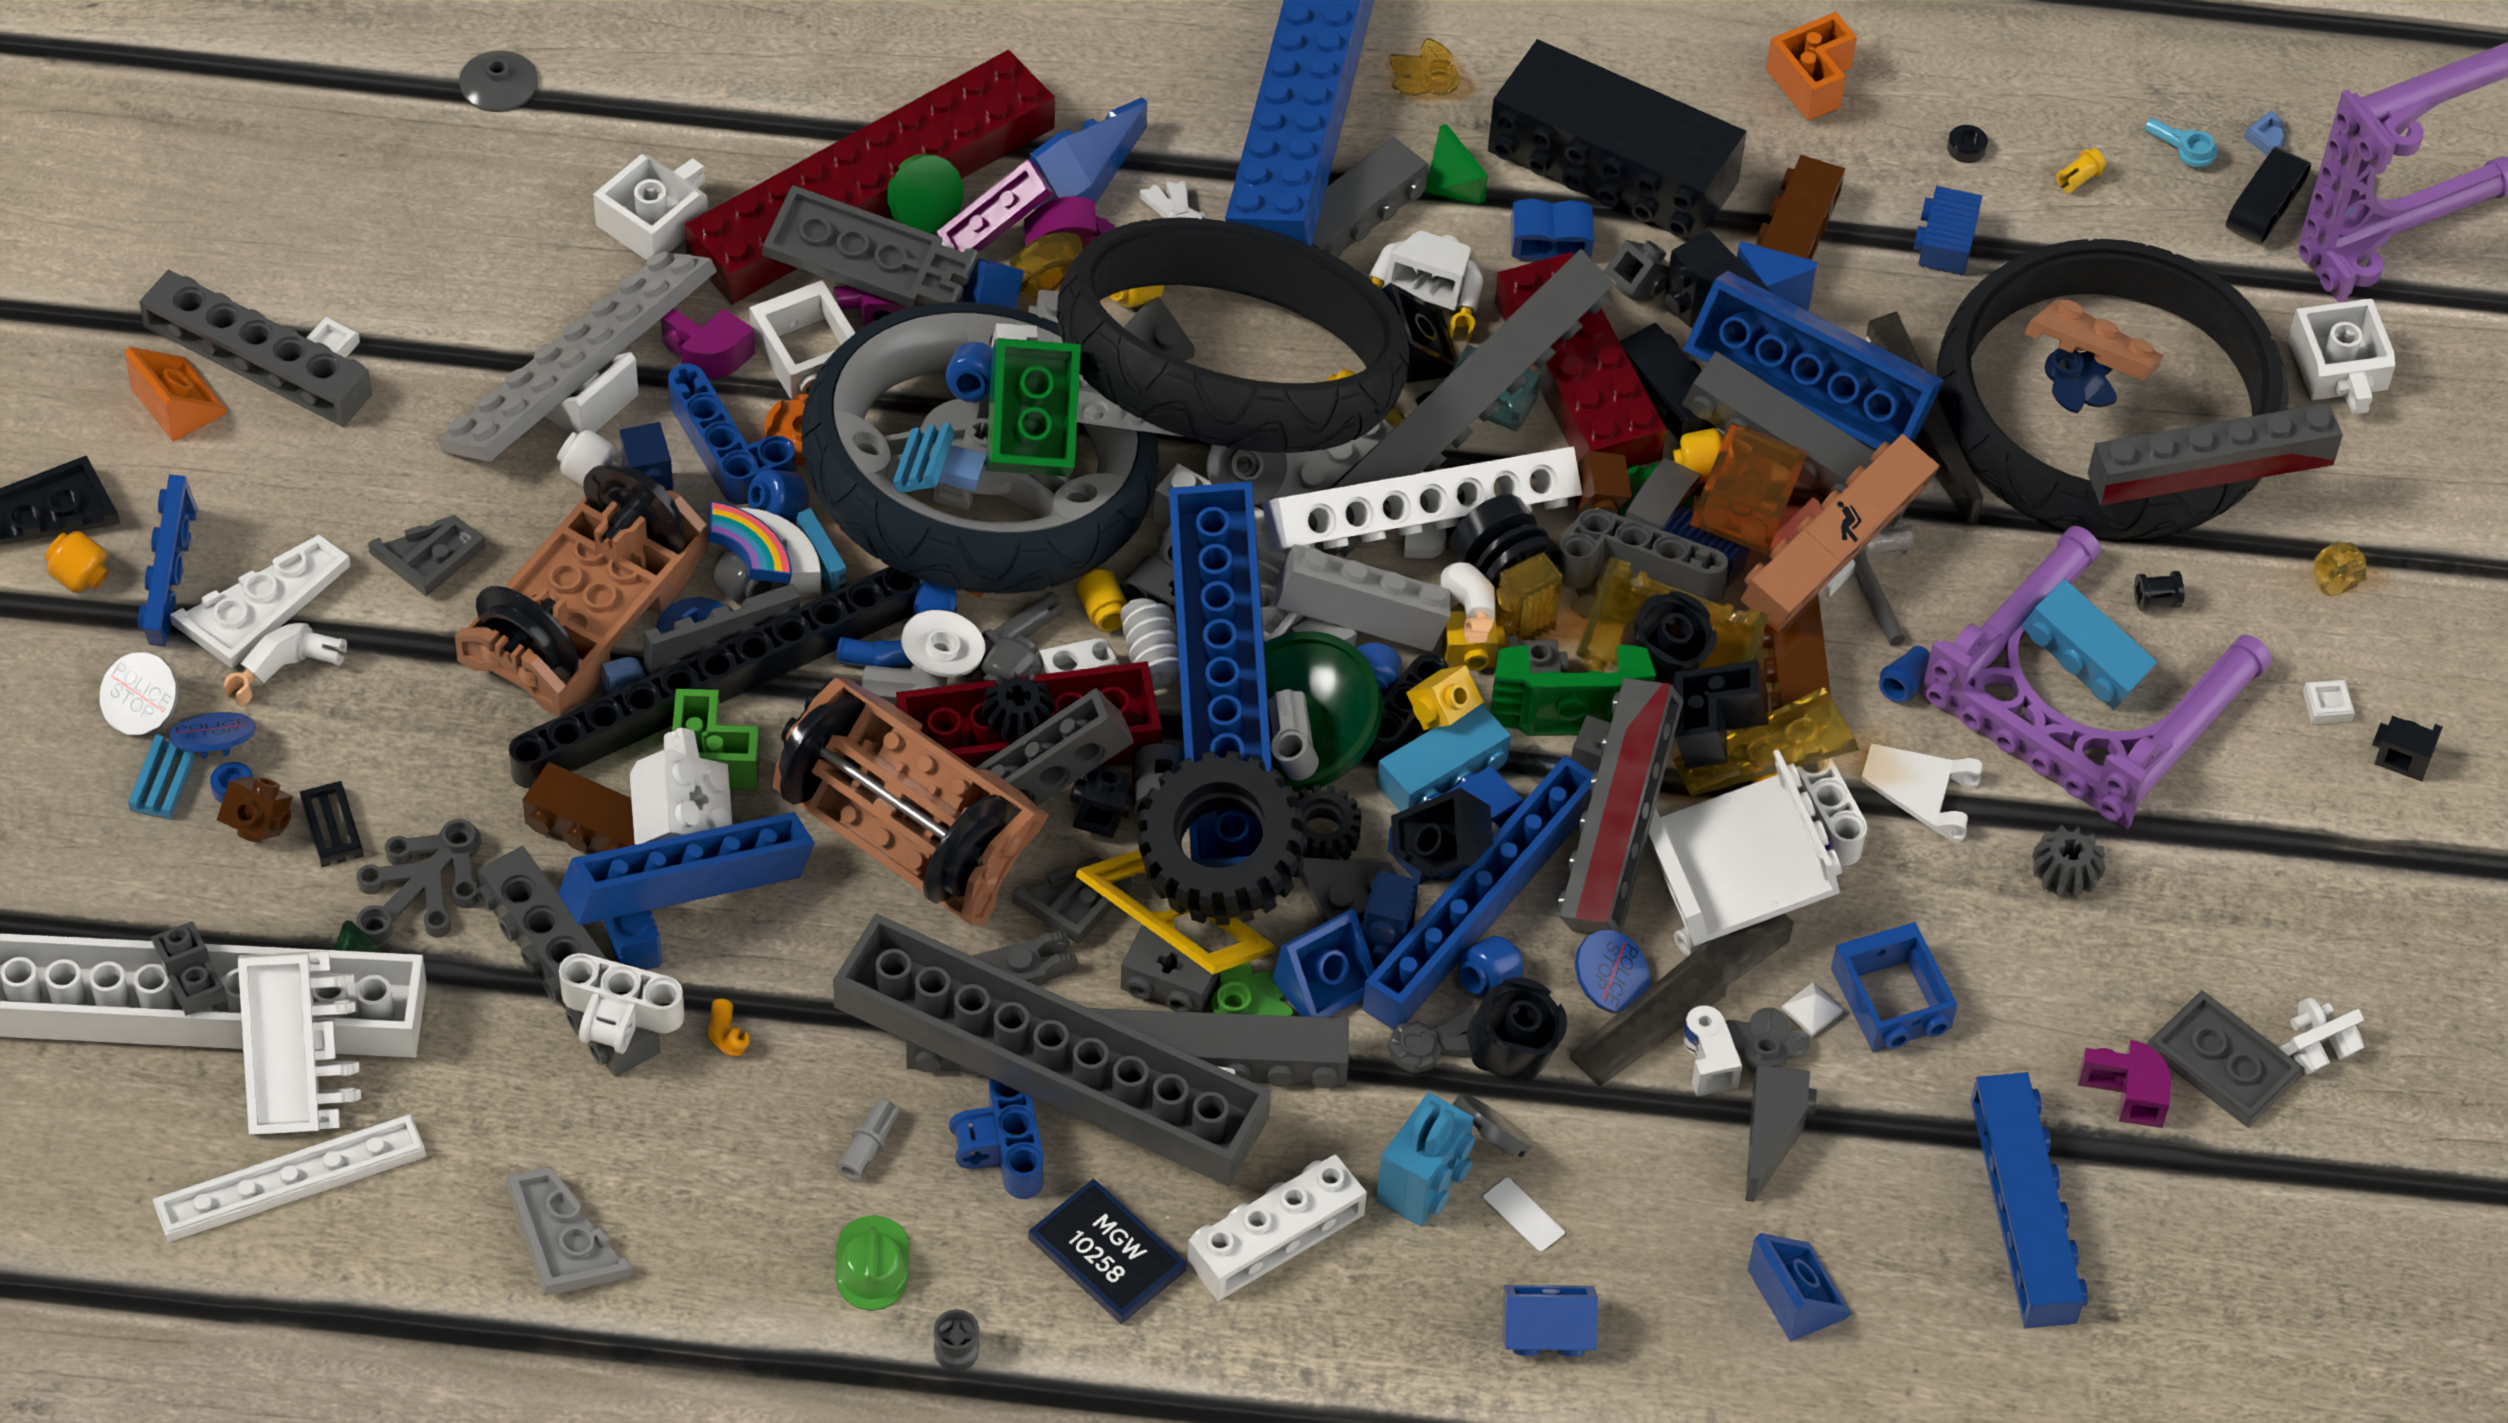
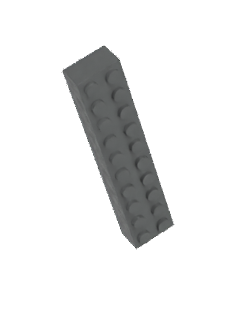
[833,913,1271,1187]

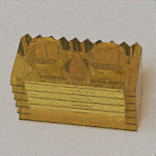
[1495,552,1563,640]

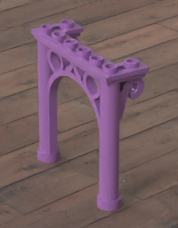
[2297,42,2508,303]
[1921,526,2272,829]

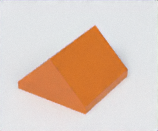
[124,347,228,441]

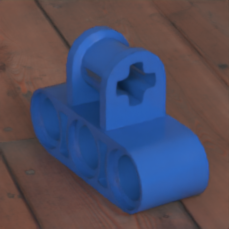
[949,1078,1044,1199]

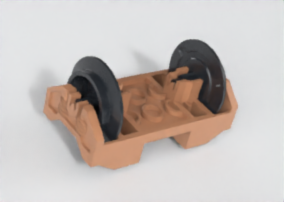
[455,465,708,717]

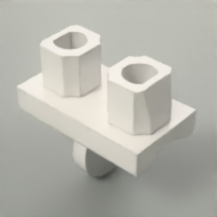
[2279,998,2365,1076]

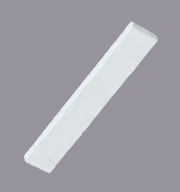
[152,1114,426,1243]

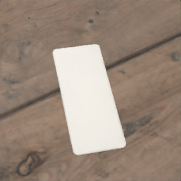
[1483,1178,1565,1252]

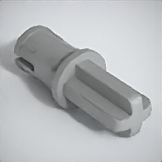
[836,1099,899,1182]

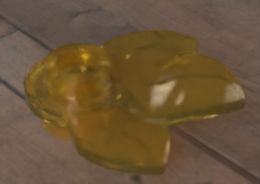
[1389,38,1460,96]

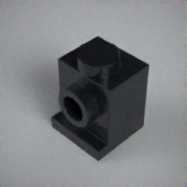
[2372,715,2443,782]

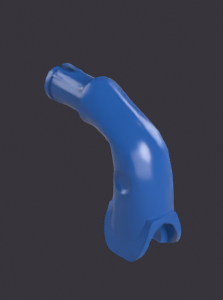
[836,581,957,668]

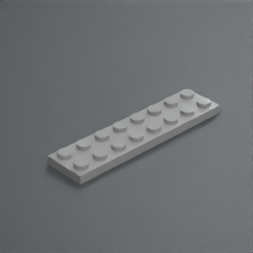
[436,251,717,462]

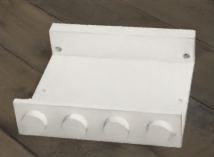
[1647,749,1842,946]

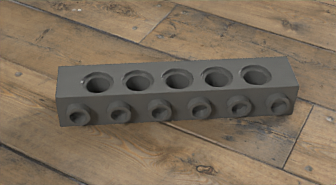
[139,269,372,428]
[476,846,661,1077]

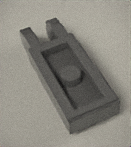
[972,931,1079,986]

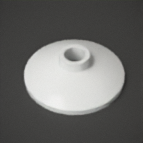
[901,610,985,677]

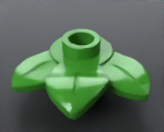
[1212,962,1293,1016]

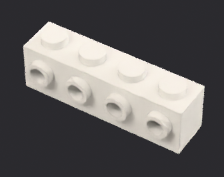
[1187,1154,1367,1301]

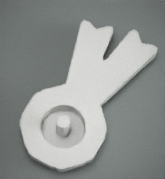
[1140,181,1208,219]

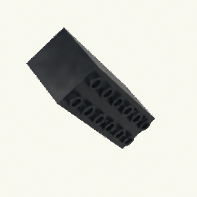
[1488,39,1747,241]

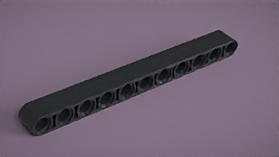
[509,566,921,788]

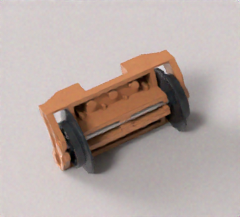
[772,678,1049,925]

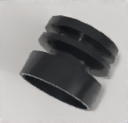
[1450,494,1560,605]

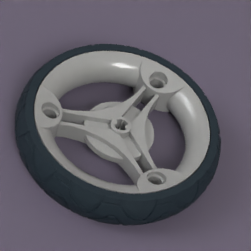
[801,302,1159,594]

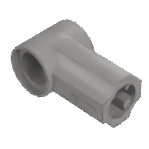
[862,665,948,706]
[1268,689,1319,780]

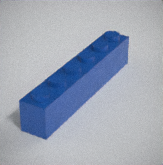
[558,812,815,925]
[1971,1072,2088,1329]

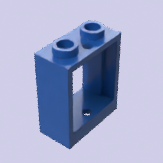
[1831,922,1958,1052]

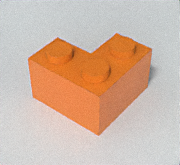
[1766,12,1857,121]

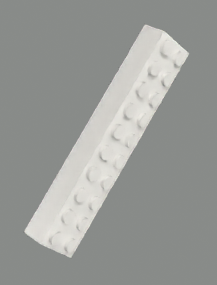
[0,933,427,1058]

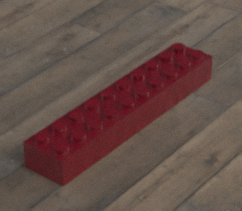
[684,49,1055,305]

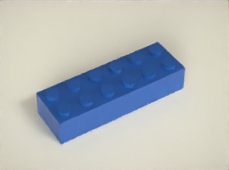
[1683,271,1944,449]

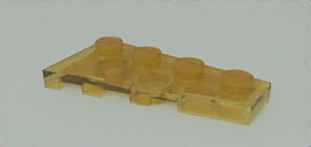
[1672,687,1859,796]

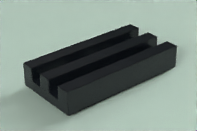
[299,781,364,867]

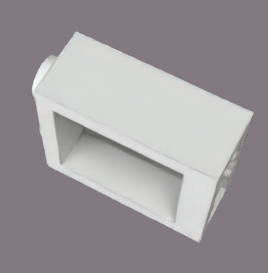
[749,280,855,400]

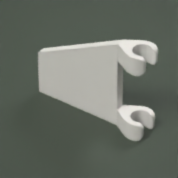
[1861,743,1982,842]

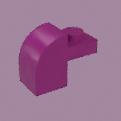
[1024,196,1115,265]
[661,308,755,379]
[2078,1040,2171,1128]

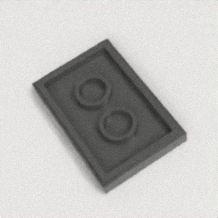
[2147,990,2304,1128]

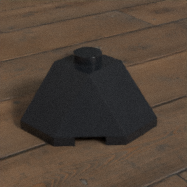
[1391,788,1493,881]

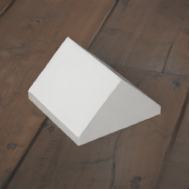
[545,352,639,434]

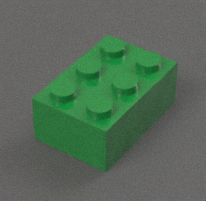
[986,338,1081,477]

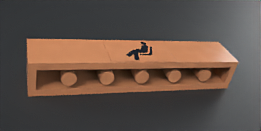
[1740,434,1940,632]

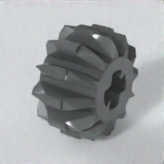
[2032,824,2106,899]

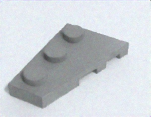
[506,1167,633,1296]

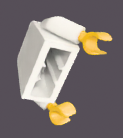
[1369,231,1483,342]

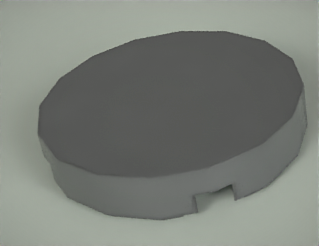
[1452,1093,1533,1157]

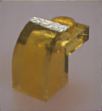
[1009,232,1083,299]

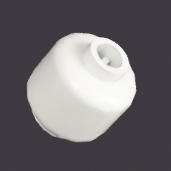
[556,430,621,487]

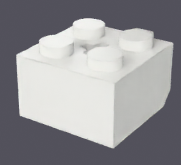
[593,154,708,260]
[2288,298,2395,414]
[630,728,732,845]

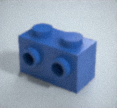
[1502,1285,1598,1357]

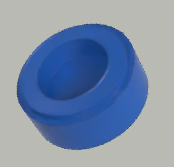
[210,762,253,803]

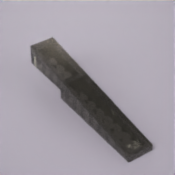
[1865,311,1983,525]
[1570,913,1794,1087]

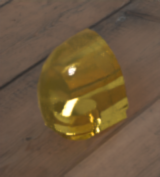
[2312,541,2367,596]

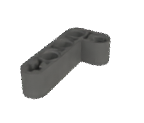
[1558,508,1728,604]

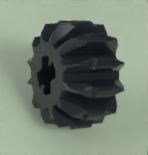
[982,671,1055,743]

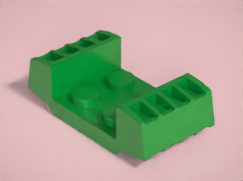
[1490,645,1656,736]

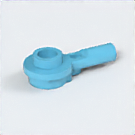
[2145,117,2217,167]

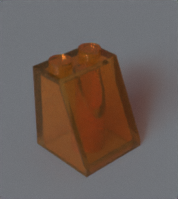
[1689,422,1808,555]

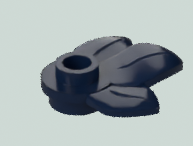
[2044,348,2117,413]

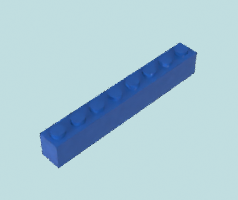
[1362,755,1594,1030]

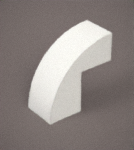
[740,508,821,598]

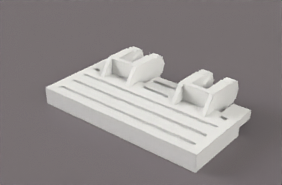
[238,951,361,1135]

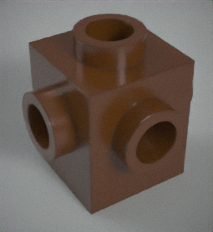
[217,776,293,843]

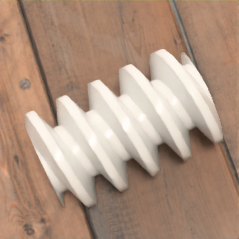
[1120,598,1180,691]

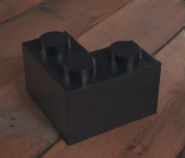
[1675,660,1769,769]

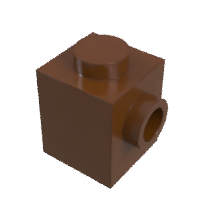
[1575,451,1632,514]

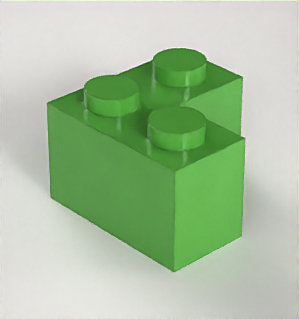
[672,689,760,790]

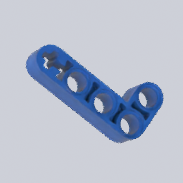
[668,364,796,504]

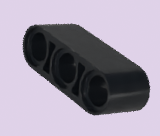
[2225,146,2312,244]
[1366,654,1449,764]

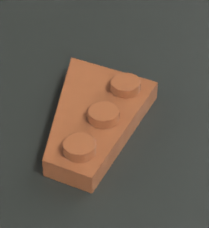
[2024,298,2164,381]

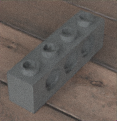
[975,688,1134,825]

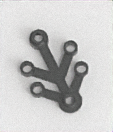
[357,819,481,945]

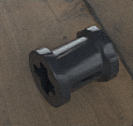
[2134,571,2185,611]

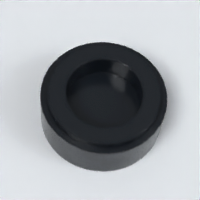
[1947,125,1988,163]

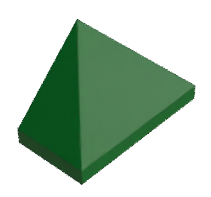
[1425,123,1488,204]

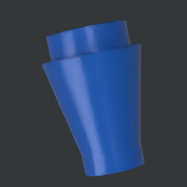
[1879,646,1930,702]

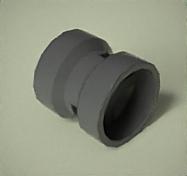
[934,1309,979,1371]

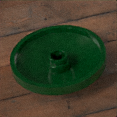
[1264,631,1383,792]

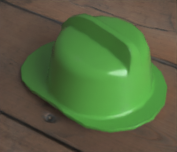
[835,1215,909,1311]

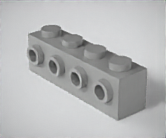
[1275,544,1450,652]

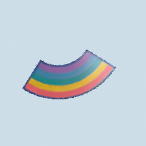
[707,501,792,584]

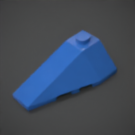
[1030,97,1148,210]

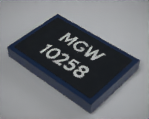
[1028,1178,1187,1325]

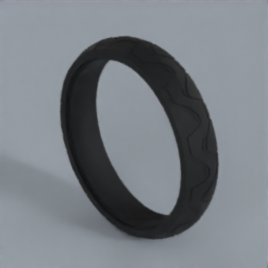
[1057,217,1409,453]
[1937,239,2289,540]

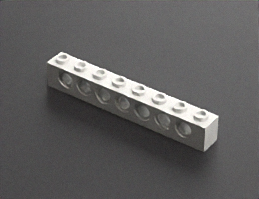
[1262,446,1582,556]

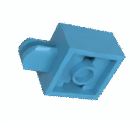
[1376,1092,1475,1227]

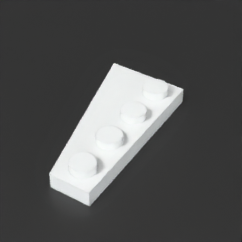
[170,535,350,668]

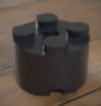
[1620,591,1717,689]
[1467,977,1567,1081]

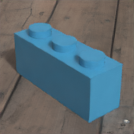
[2020,579,2157,710]
[1377,704,1511,812]

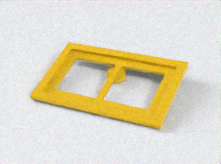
[1076,849,1277,975]

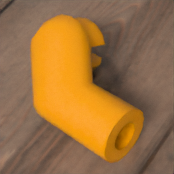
[707,999,750,1057]

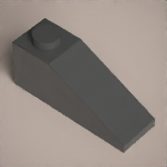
[1745,1065,1817,1202]

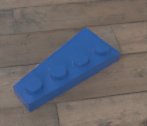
[138,474,198,646]

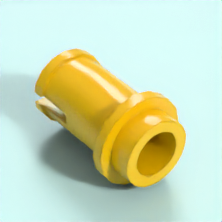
[2055,148,2106,193]

